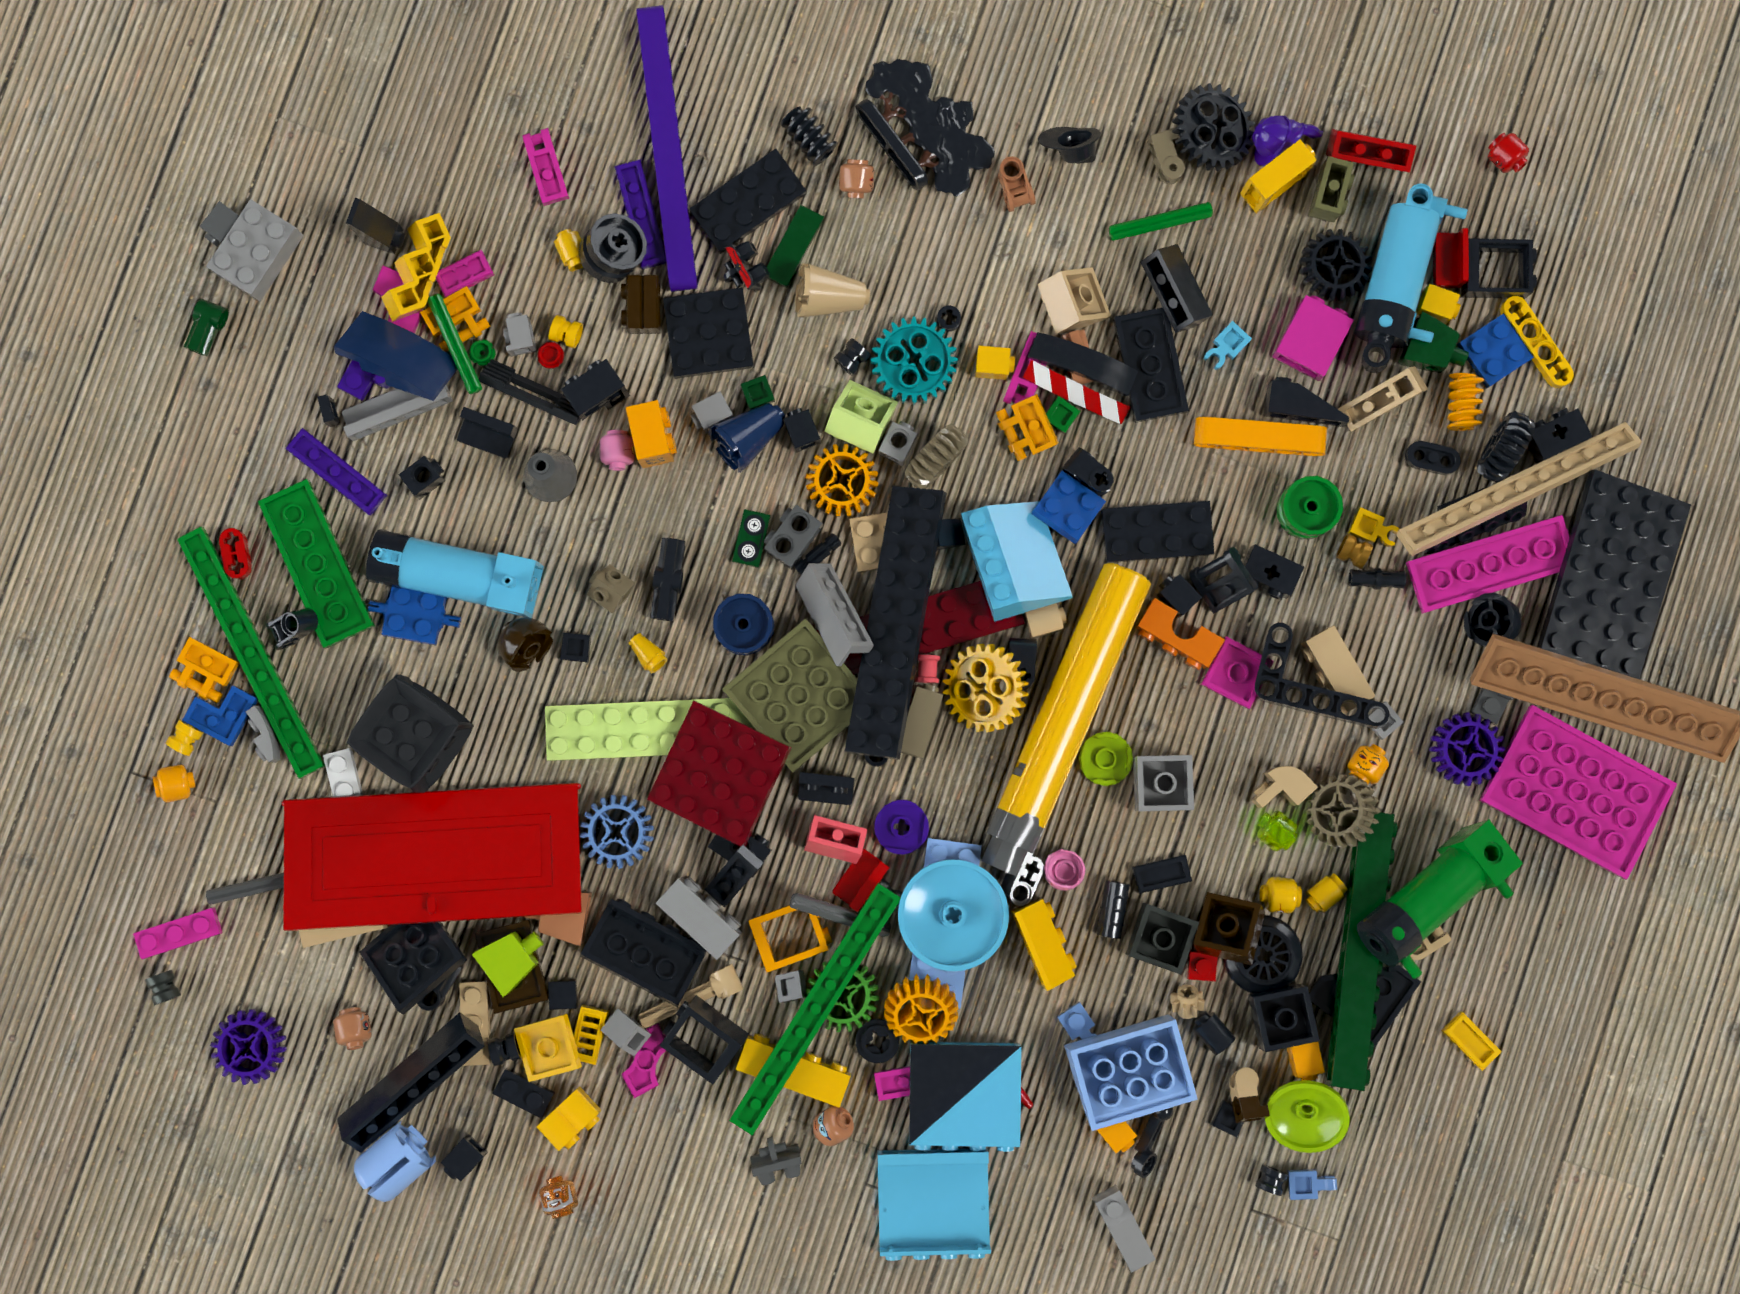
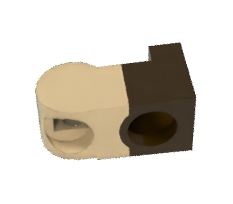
[1229,1067,1270,1123]

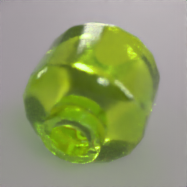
[1256,811,1299,851]

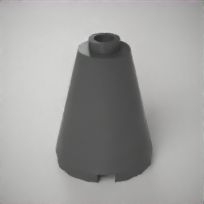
[523,449,577,502]

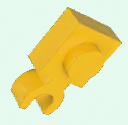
[1348,507,1400,547]

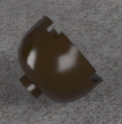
[498,617,553,672]

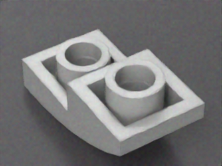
[246,705,280,763]

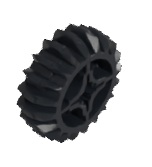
[1299,229,1372,302]
[1477,411,1535,483]

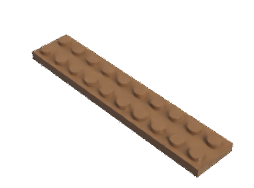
[1470,634,1740,763]

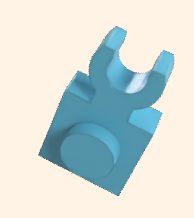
[1203,320,1252,370]

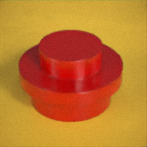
[537,342,565,369]

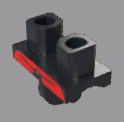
[723,241,770,292]

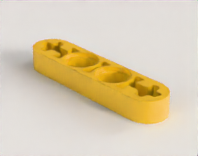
[1500,296,1574,388]

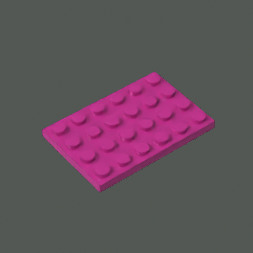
[1479,705,1677,880]

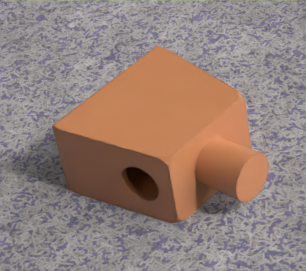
[525,892,592,946]

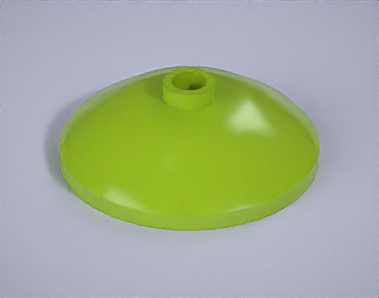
[1265,1080,1350,1153]

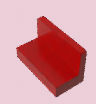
[1433,228,1469,288]
[832,849,890,912]

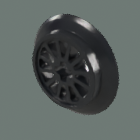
[1224,915,1303,993]

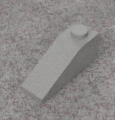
[1092,1185,1156,1273]

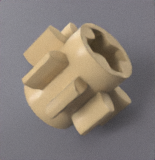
[1170,984,1205,1019]

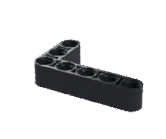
[1255,622,1389,729]

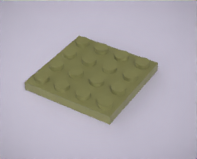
[722,619,857,773]

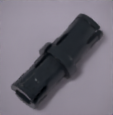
[1348,568,1406,590]

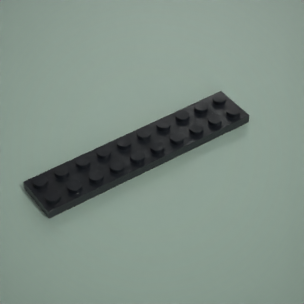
[845,486,947,760]

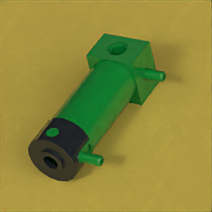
[1357,819,1523,979]

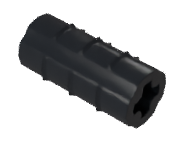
[1097,880,1130,939]

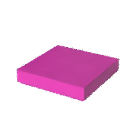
[1200,636,1274,709]

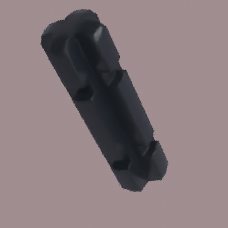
[794,533,841,575]

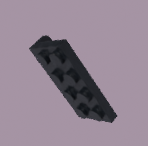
[580,899,707,1008]

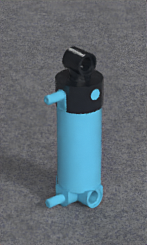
[1354,184,1468,373]

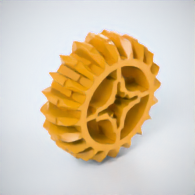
[806,444,878,517]
[884,974,958,1044]

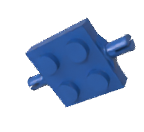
[368,587,462,646]

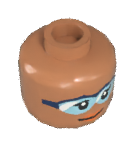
[813,1106,854,1146]

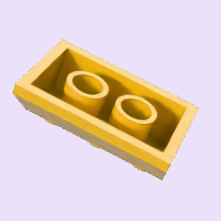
[1011,898,1077,991]

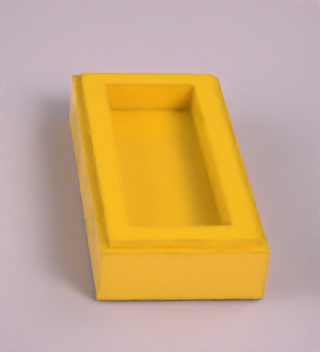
[1441,1011,1502,1071]

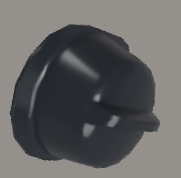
[1038,127,1101,164]

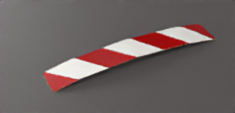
[1023,360,1130,424]

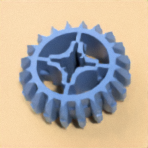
[580,795,654,869]

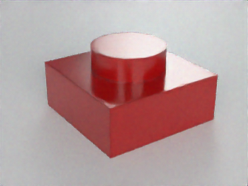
[1187,951,1217,982]

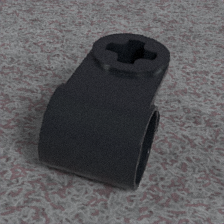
[1061,447,1114,496]
[266,608,318,650]
[1008,638,1037,691]

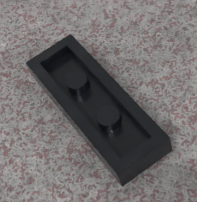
[704,845,763,908]

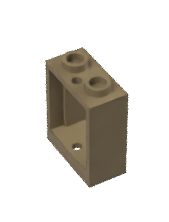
[901,684,943,759]

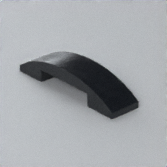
[1028,332,1138,397]

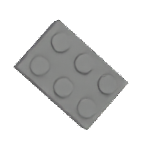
[206,199,304,302]
[656,877,742,960]

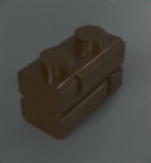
[621,275,661,334]

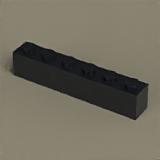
[337,1012,485,1153]

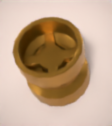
[1336,533,1373,569]

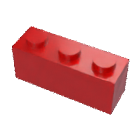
[1326,129,1417,173]

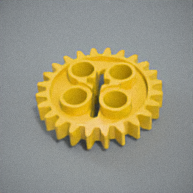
[943,644,1029,732]

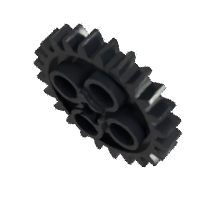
[1172,83,1255,172]

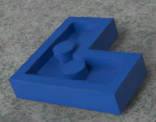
[182,685,258,746]

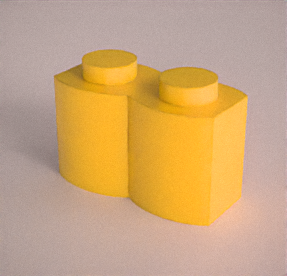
[536,1086,602,1151]

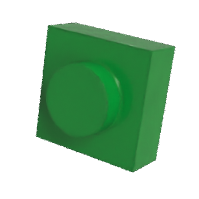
[1046,396,1081,434]

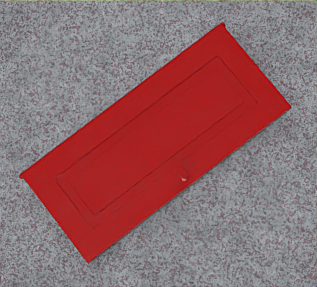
[281,783,582,931]

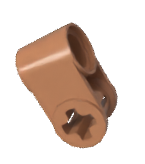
[998,156,1036,212]

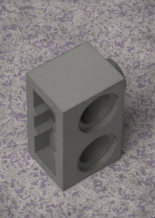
[764,504,823,570]

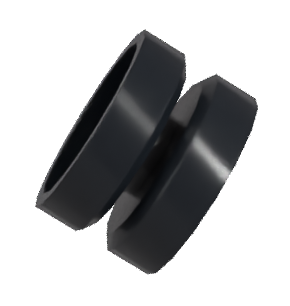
[579,213,647,283]

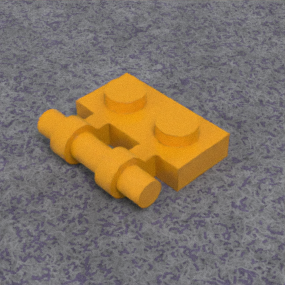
[420,286,491,352]
[995,394,1059,462]
[169,637,240,703]

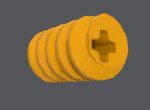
[1447,373,1484,431]

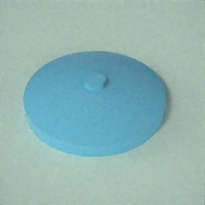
[898,859,1009,971]

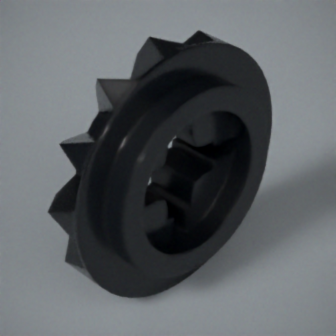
[856,1019,899,1064]

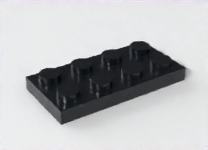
[689,148,807,254]
[1113,307,1189,423]
[1101,501,1215,563]

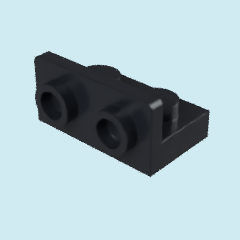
[798,772,855,805]

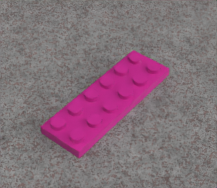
[1406,515,1570,614]

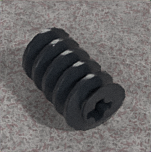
[781,106,838,167]

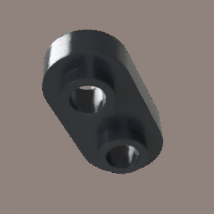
[1405,441,1461,475]

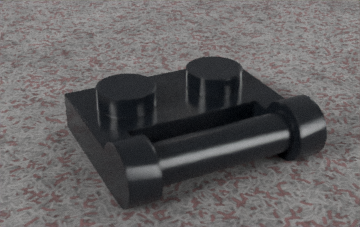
[1189,547,1259,614]

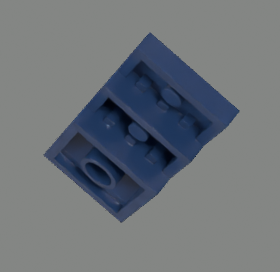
[334,311,457,401]

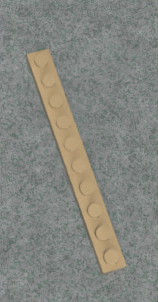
[1396,422,1642,556]

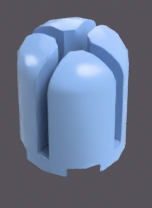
[354,1120,436,1202]

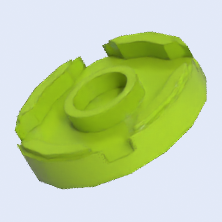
[1078,732,1133,786]

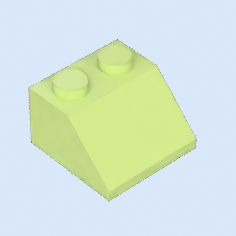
[824,380,898,453]

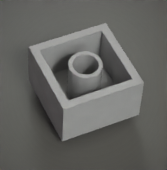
[1133,755,1194,811]

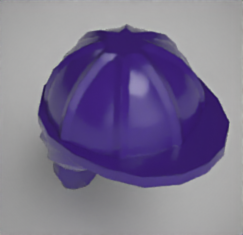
[1252,115,1323,167]

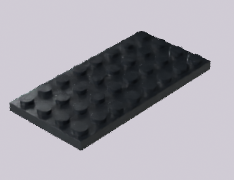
[1537,469,1691,679]

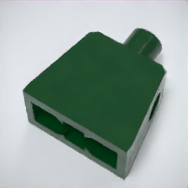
[1398,311,1469,373]

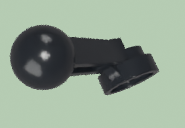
[1131,1107,1174,1178]

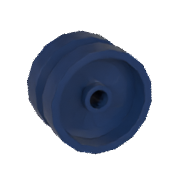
[713,593,774,656]

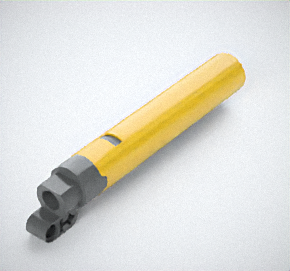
[982,563,1151,906]

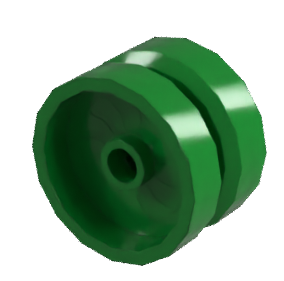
[1276,476,1343,539]

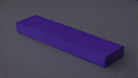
[615,160,667,270]
[285,428,387,516]

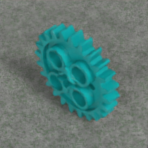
[871,317,958,405]

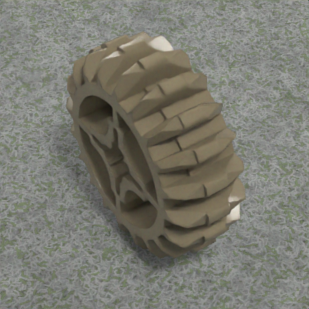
[905,424,969,489]
[1305,774,1380,849]

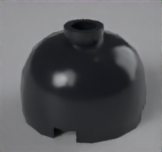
[1464,593,1521,647]

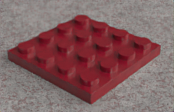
[647,700,792,846]

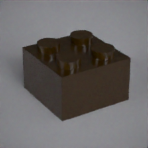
[1194,892,1265,965]

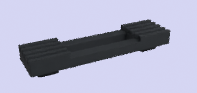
[479,359,581,425]

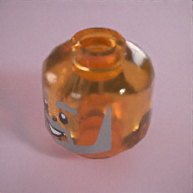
[539,1176,578,1219]

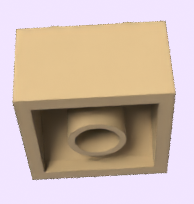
[1038,267,1111,334]

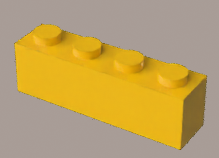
[736,1033,851,1108]

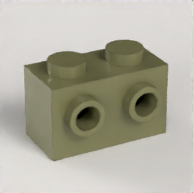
[1308,156,1355,223]

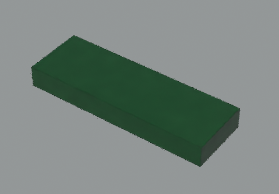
[767,205,824,288]

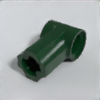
[184,299,229,357]

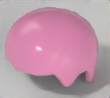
[1044,849,1086,891]

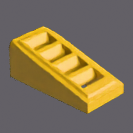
[574,1005,609,1065]

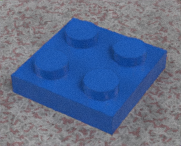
[1457,313,1534,388]
[1031,471,1106,545]

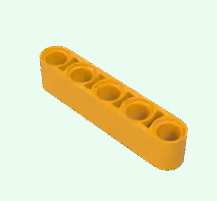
[1194,417,1327,456]

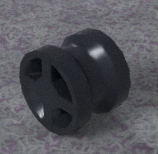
[1255,1165,1288,1196]

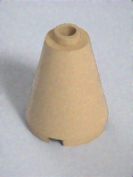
[795,263,870,317]

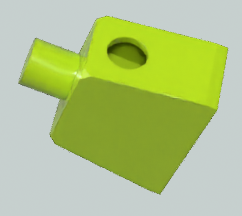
[472,931,544,997]

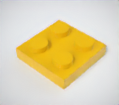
[514,1014,582,1082]

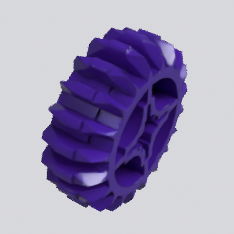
[1429,712,1505,786]
[210,1009,287,1085]

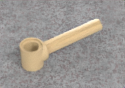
[638,964,744,1028]

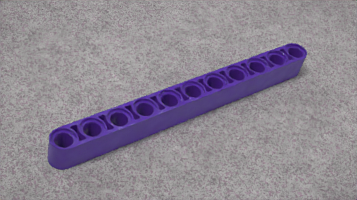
[636,5,698,292]

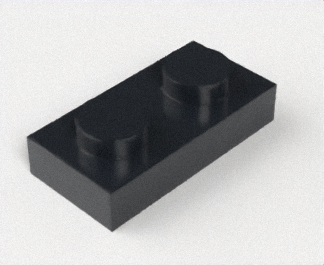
[492,1068,555,1118]

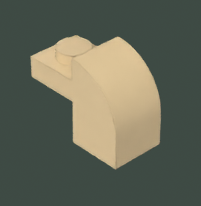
[1251,766,1318,808]

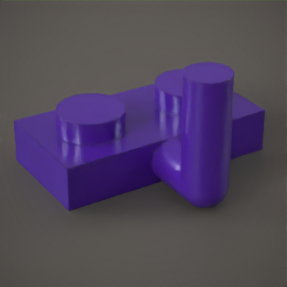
[337,360,390,401]

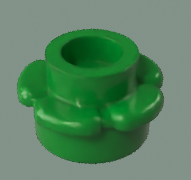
[469,340,496,366]

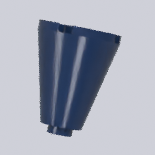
[708,403,785,473]

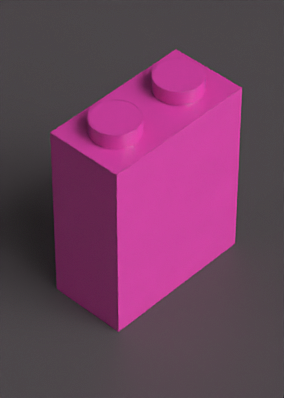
[1272,295,1354,381]

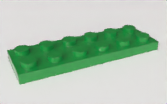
[258,479,375,649]

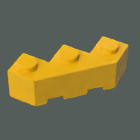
[381,213,451,322]

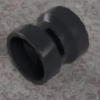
[833,338,871,376]
[487,1032,522,1066]

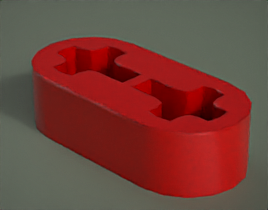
[219,528,252,580]

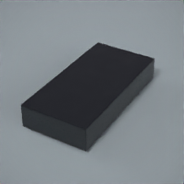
[1132,854,1192,894]

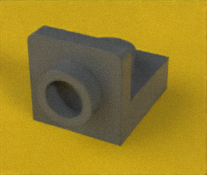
[1470,688,1514,725]

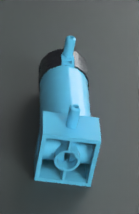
[366,529,544,618]

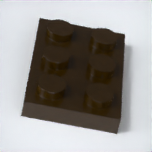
[475,919,549,1014]

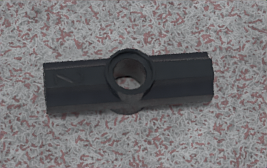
[650,538,686,622]

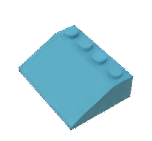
[961,501,1073,622]

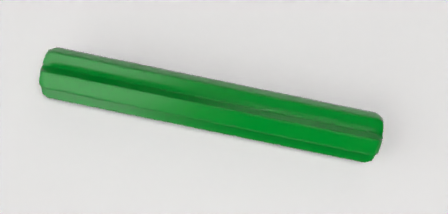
[1109,202,1213,241]
[427,294,482,395]

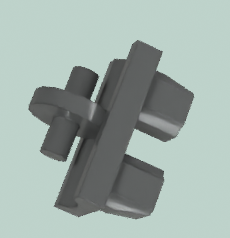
[750,1137,802,1186]

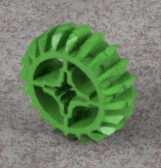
[806,961,879,1032]

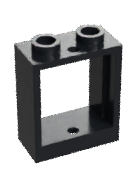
[1461,238,1537,299]
[660,995,749,1085]

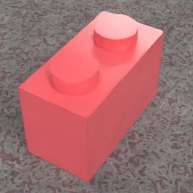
[804,815,867,864]

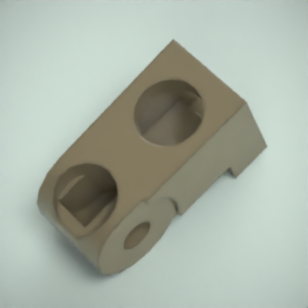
[1147,127,1185,184]

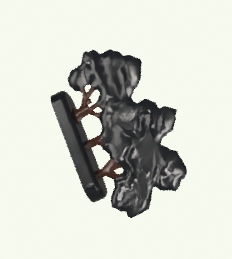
[855,59,995,197]

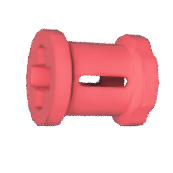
[915,655,940,683]

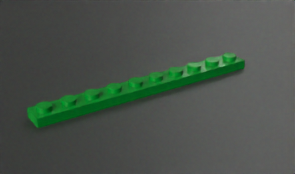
[177,527,325,779]
[729,883,901,1136]

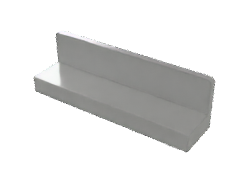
[342,385,453,441]
[796,563,874,666]

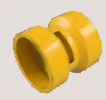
[548,314,583,349]
[165,719,204,756]

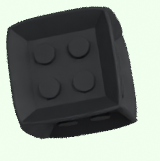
[347,674,474,793]

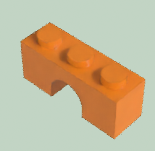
[1135,598,1225,670]

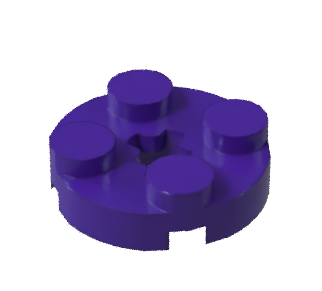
[874,800,929,855]

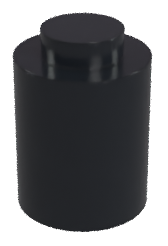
[1193,1011,1236,1055]

